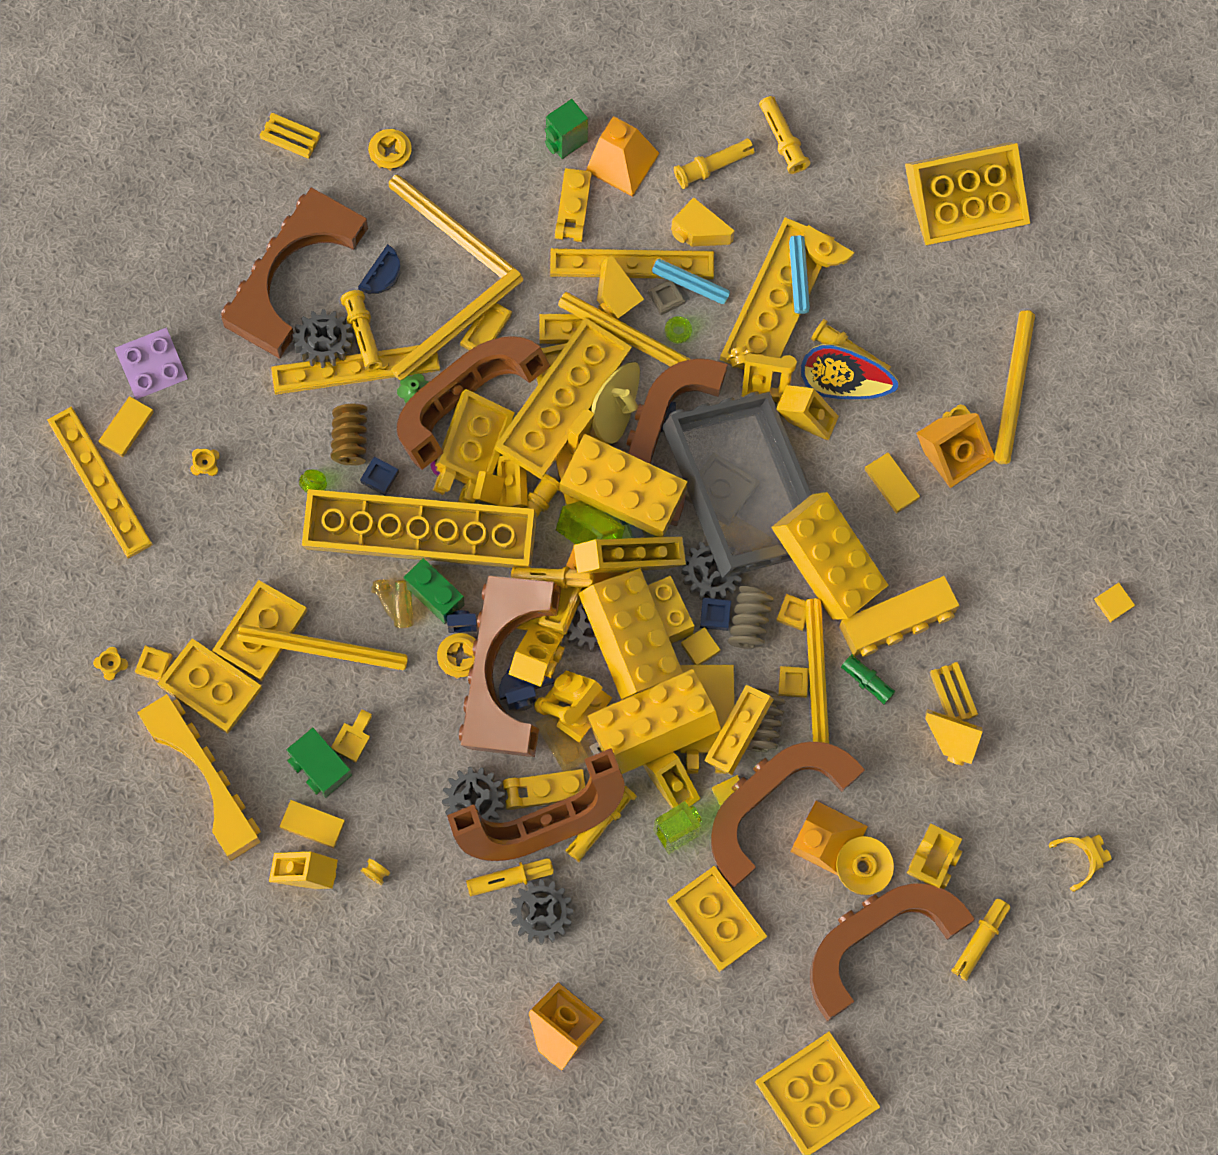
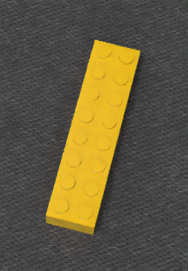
[302,489,537,568]

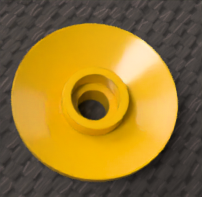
[836,836,894,895]

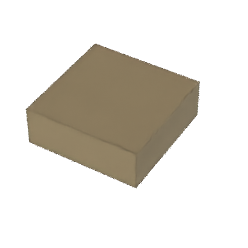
[648,280,685,315]

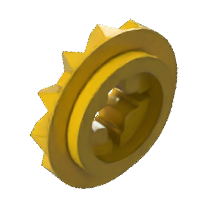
[368,129,412,171]
[437,633,476,679]

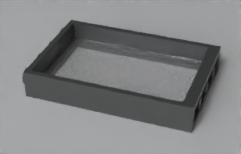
[663,392,812,578]

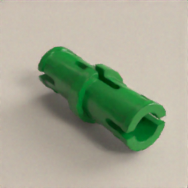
[840,654,896,705]

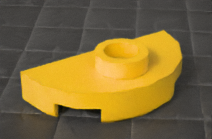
[804,225,854,267]

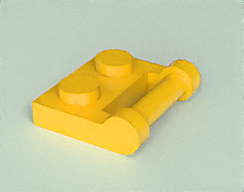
[741,353,797,403]
[534,670,603,725]

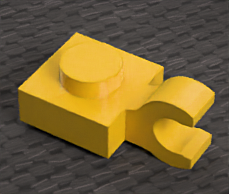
[331,709,372,763]

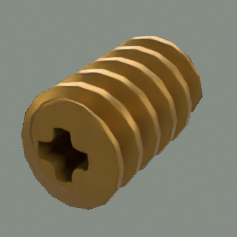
[330,404,368,466]

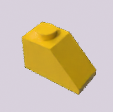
[671,197,735,247]
[597,255,644,319]
[776,385,839,440]
[925,709,983,766]
[643,752,701,815]
[269,851,338,889]

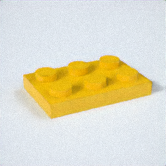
[212,580,308,682]
[157,638,262,734]
[667,866,767,973]

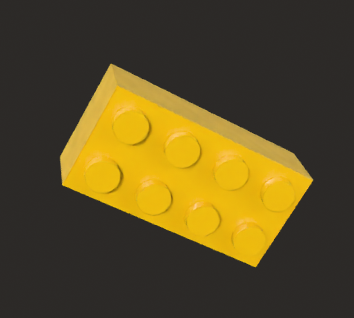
[560,434,688,537]
[771,492,888,620]
[578,568,683,700]
[587,669,721,774]

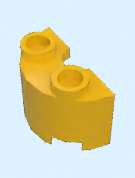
[907,823,962,890]

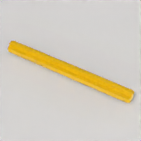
[388,175,516,278]
[391,268,523,381]
[558,292,690,367]
[994,310,1035,464]
[805,598,829,744]
[237,625,408,670]

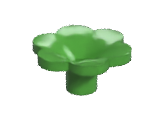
[397,374,429,403]

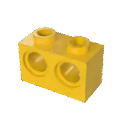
[647,576,694,644]
[509,623,565,687]

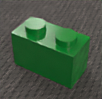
[545,99,588,159]
[403,558,465,624]
[286,727,352,798]

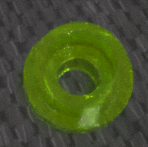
[665,316,692,343]
[299,469,327,493]

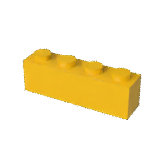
[574,537,686,574]
[839,576,959,657]

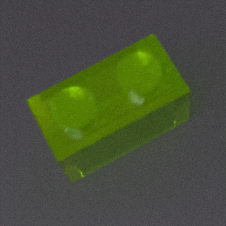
[555,501,625,544]
[653,801,702,855]

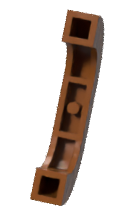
[397,336,551,470]
[626,359,727,526]
[711,742,865,889]
[447,748,625,861]
[810,883,975,1021]

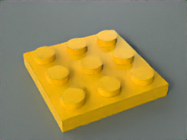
[755,1031,880,1155]

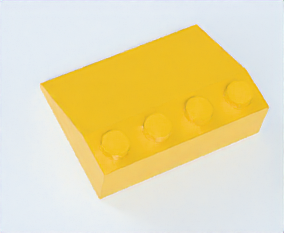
[905,142,1030,245]

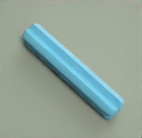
[789,235,810,314]
[652,259,730,304]

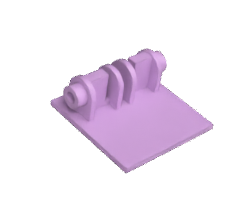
[115,327,188,400]

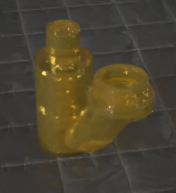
[371,579,414,628]

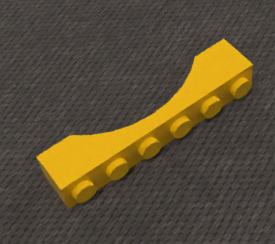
[137,694,261,861]

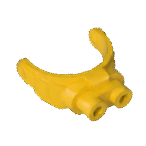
[1048,834,1112,892]

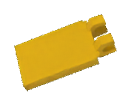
[433,389,515,504]
[677,665,735,774]

